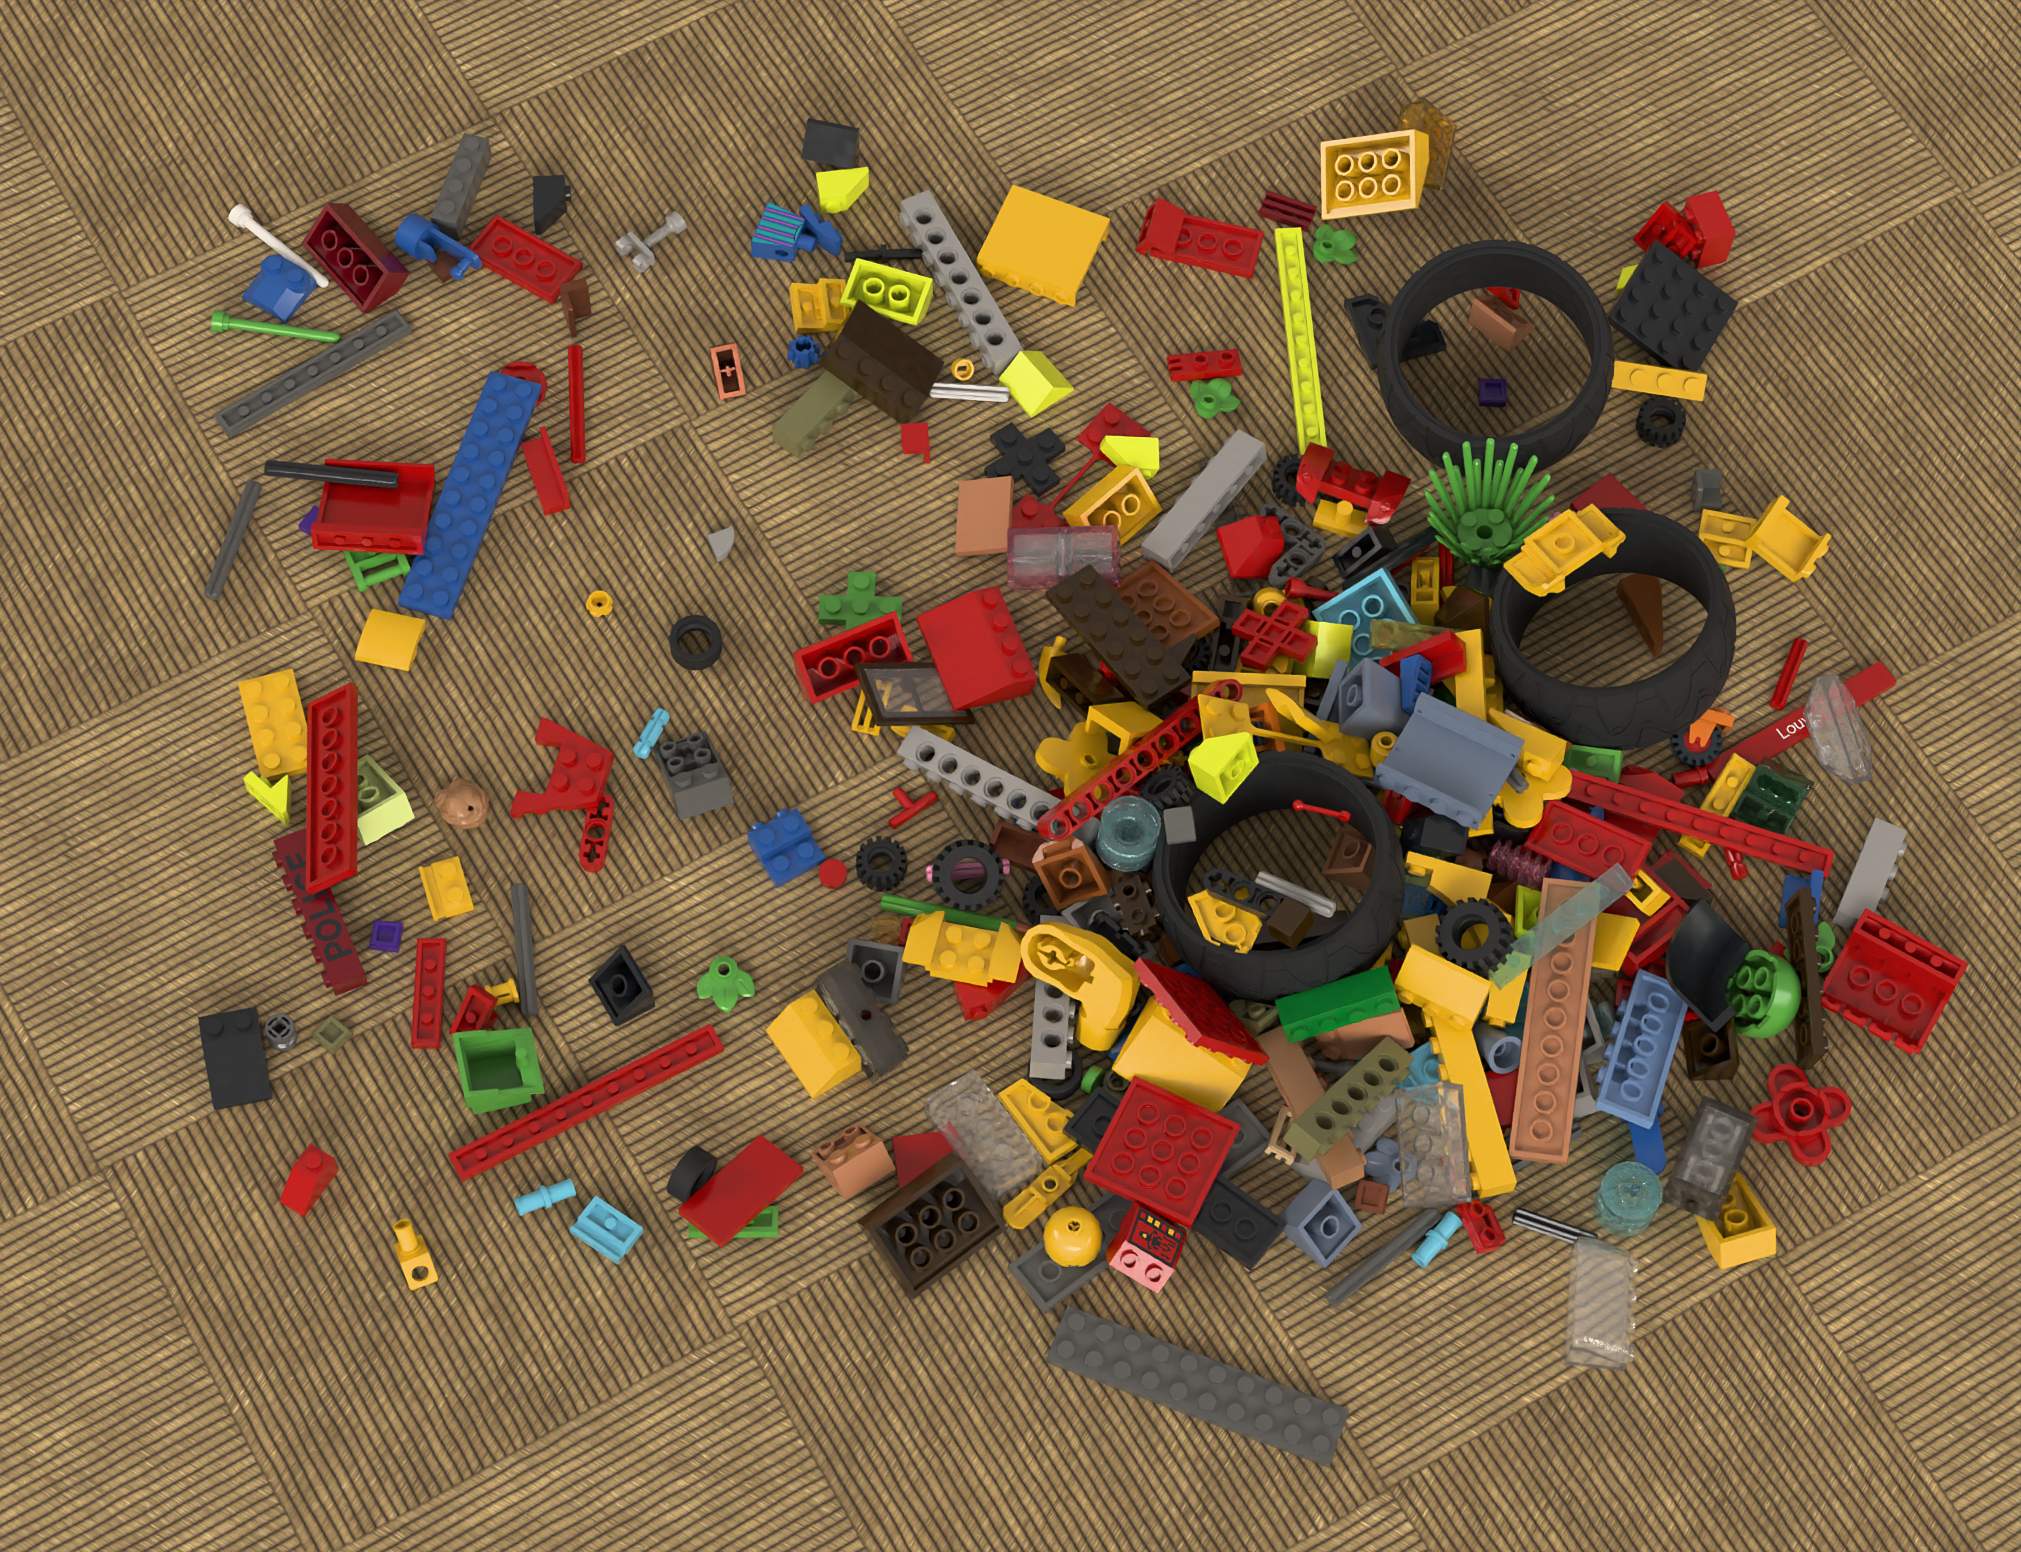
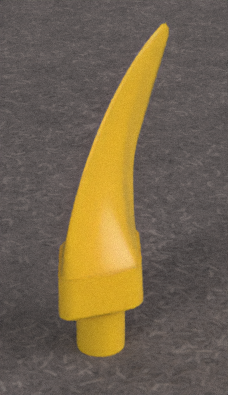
[1039,636,1067,709]

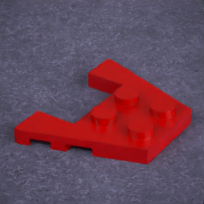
[509,717,615,818]

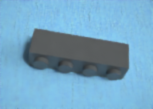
[431,133,492,241]

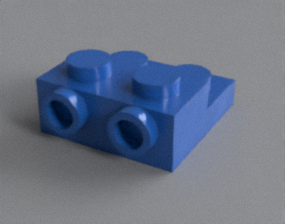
[747,808,825,888]

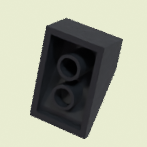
[198,1007,273,1110]

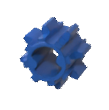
[787,335,820,370]

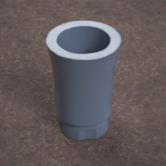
[1472,1020,1522,1074]

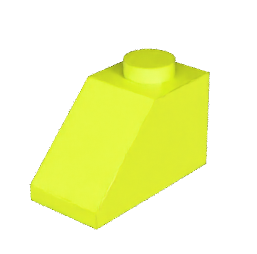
[816,167,869,214]
[1100,436,1159,480]

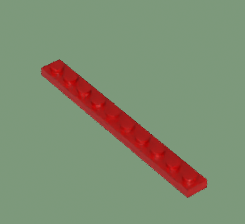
[1563,768,1835,879]
[448,1024,724,1183]

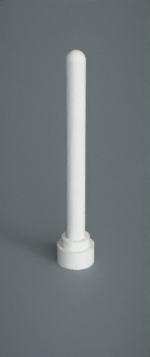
[228,204,329,288]

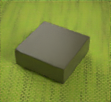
[311,1014,354,1055]

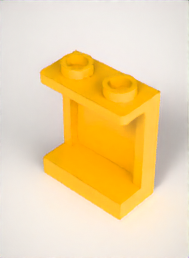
[1743,495,1831,583]
[1085,701,1166,758]

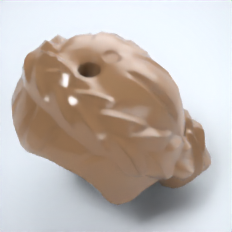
[434,778,489,829]

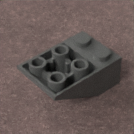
[653,731,734,820]

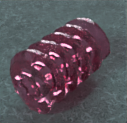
[1487,839,1553,890]

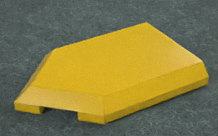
[1187,876,1262,954]

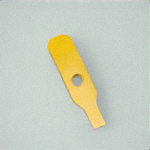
[1002,1148,1093,1229]

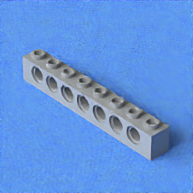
[898,190,1024,376]
[897,726,1103,850]

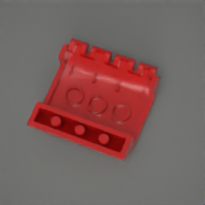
[1820,908,1969,1055]

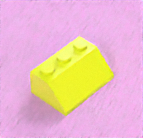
[840,258,933,326]

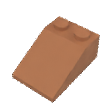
[1315,1007,1415,1060]

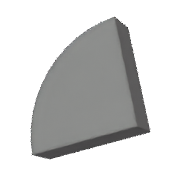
[707,526,735,562]

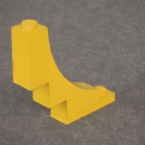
[1404,851,1531,1029]

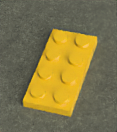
[238,669,307,782]

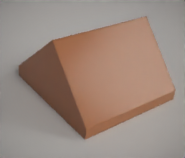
[1468,295,1535,352]

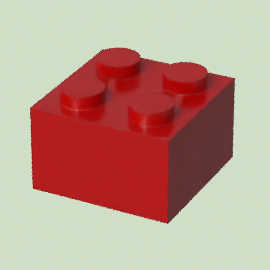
[1682,190,1736,269]

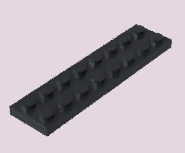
[1062,1086,1287,1271]

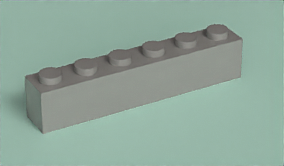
[1141,429,1267,574]

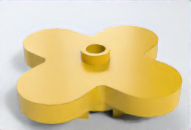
[1035,721,1117,809]
[1493,764,1572,828]

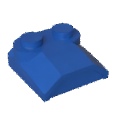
[242,255,317,324]

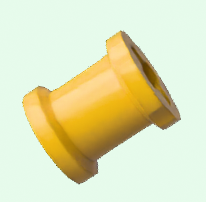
[485,978,520,1010]

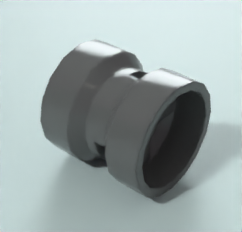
[265,1014,298,1052]

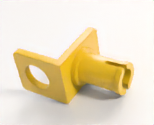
[393,1219,438,1290]

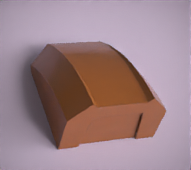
[1032,834,1112,910]

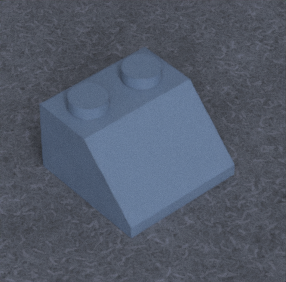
[1279,1179,1363,1268]

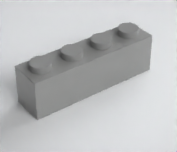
[1832,817,1908,931]

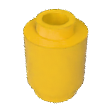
[1369,731,1398,768]

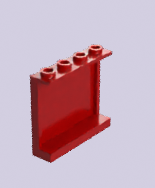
[310,459,436,555]

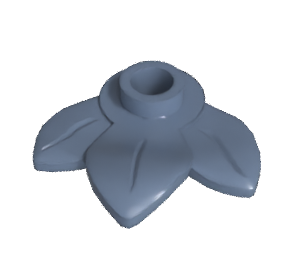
[1363,1138,1416,1194]

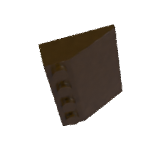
[816,299,945,424]
[856,1152,1008,1299]

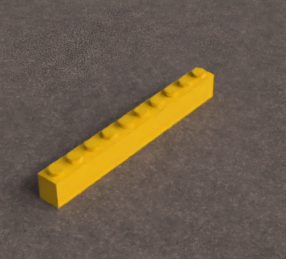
[1398,913,1517,1199]

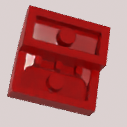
[1632,201,1699,260]

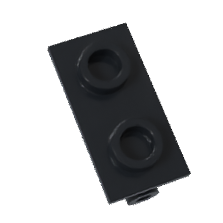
[1085,910,1146,962]

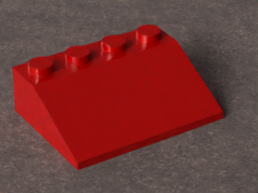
[916,586,1038,712]

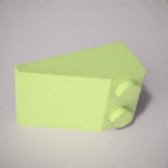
[357,754,415,845]

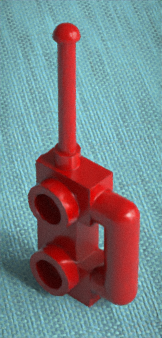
[1440,1155,1506,1255]

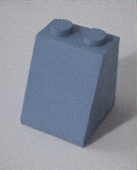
[1339,658,1411,741]

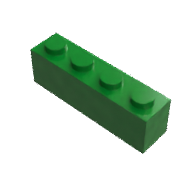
[1275,965,1401,1044]

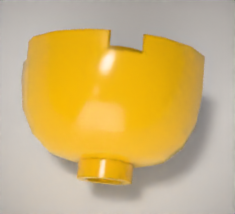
[1043,1206,1103,1267]

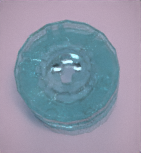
[1096,795,1161,872]
[1594,1161,1663,1237]

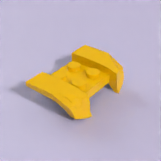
[1504,504,1626,597]
[902,911,1025,987]

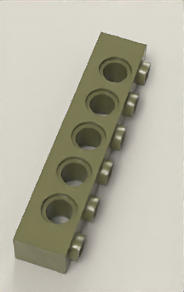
[1282,1036,1415,1162]

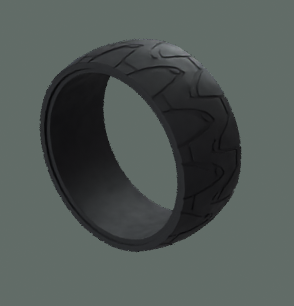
[1377,239,1615,480]
[1489,507,1736,751]
[1152,751,1406,1006]

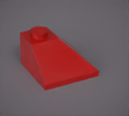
[1216,515,1284,580]

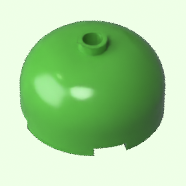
[1726,950,1801,1039]

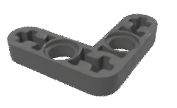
[1258,503,1326,590]

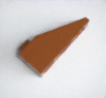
[1616,573,1663,658]

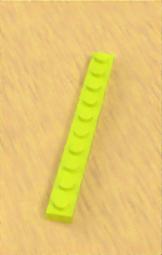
[1274,227,1327,459]

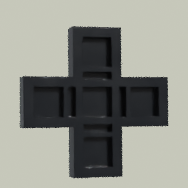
[984,422,1065,498]

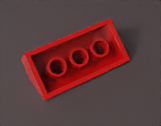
[793,611,914,704]

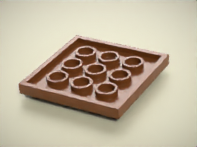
[1067,559,1220,649]

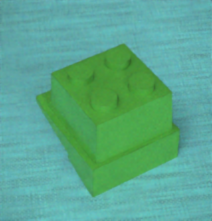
[452,1027,545,1115]

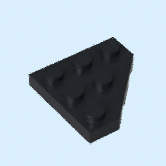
[1344,293,1446,370]

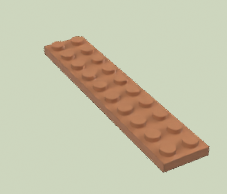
[1508,878,1601,1165]

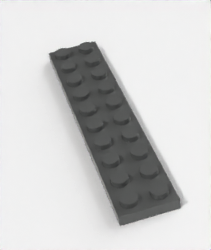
[1008,1098,1271,1315]
[1046,1305,1349,1468]

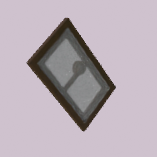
[853,662,975,726]

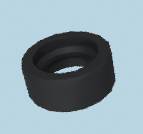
[669,615,722,670]
[1027,1045,1083,1101]
[666,1146,717,1203]

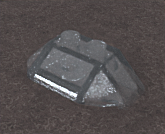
[1803,673,1872,785]

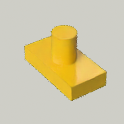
[1312,499,1370,539]

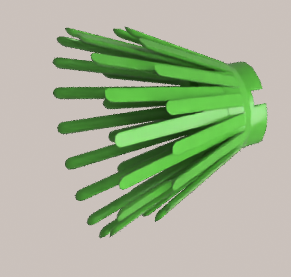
[1424,438,1554,570]

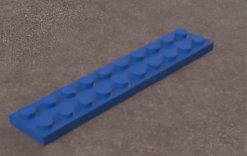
[398,371,542,621]

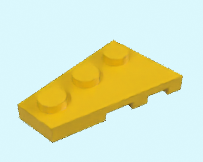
[998,1078,1079,1165]

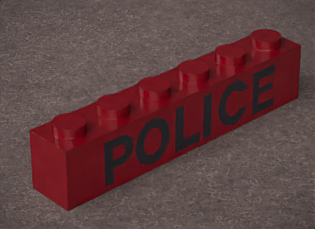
[271,828,368,996]

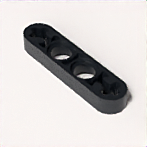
[1203,868,1304,921]

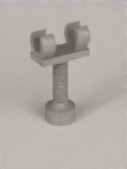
[615,211,687,273]

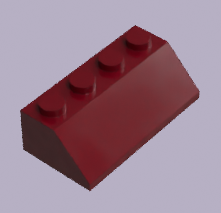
[301,203,410,313]

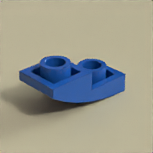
[799,204,843,257]

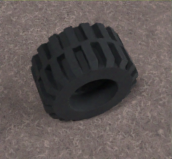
[932,839,1005,911]
[1435,897,1514,976]

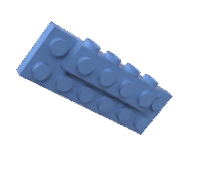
[1595,969,1688,1129]

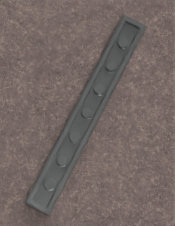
[214,309,412,439]

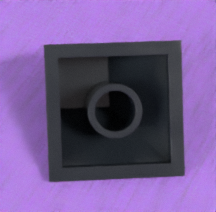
[1399,805,1470,856]

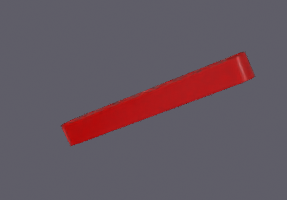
[1037,679,1243,840]

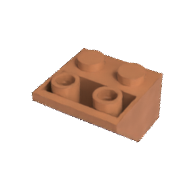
[811,1123,896,1200]

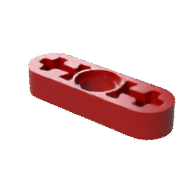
[579,793,615,872]

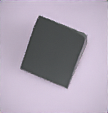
[1163,806,1197,845]

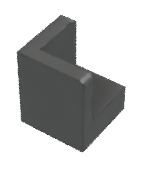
[1690,469,1723,511]

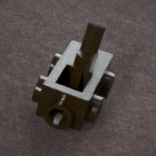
[1111,874,1163,943]

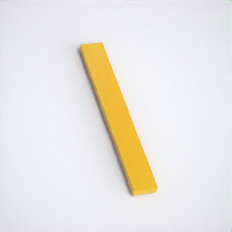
[1454,629,1493,837]

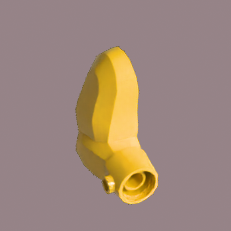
[1020,921,1140,1051]

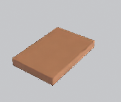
[955,476,1014,557]

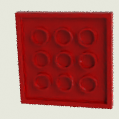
[1133,958,1270,1066]
[1083,1076,1241,1229]

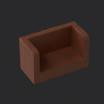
[989,819,1048,874]

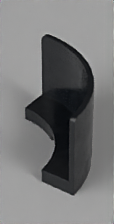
[1665,898,1753,1033]

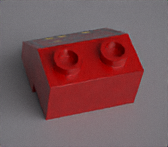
[1105,1201,1187,1293]

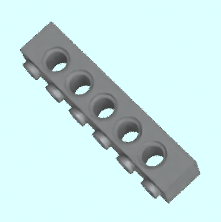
[1029,915,1075,1080]

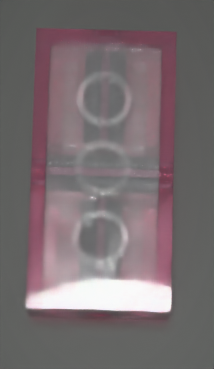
[1007,525,1121,590]

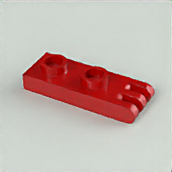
[1167,349,1242,382]

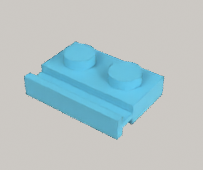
[570,1196,644,1265]

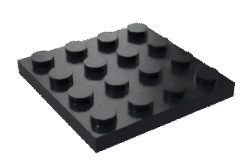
[1607,240,1738,372]

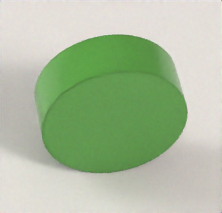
[1081,1065,1106,1095]

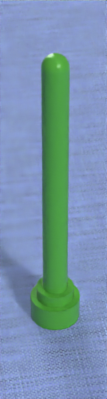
[211,310,341,343]

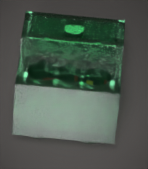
[1732,756,1815,836]

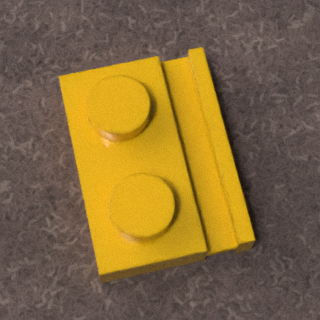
[418,856,474,921]

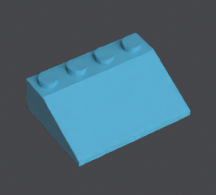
[1312,568,1429,674]

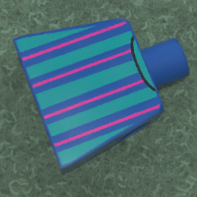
[751,202,817,262]

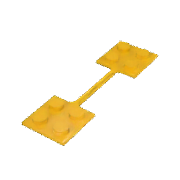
[1198,694,1374,779]

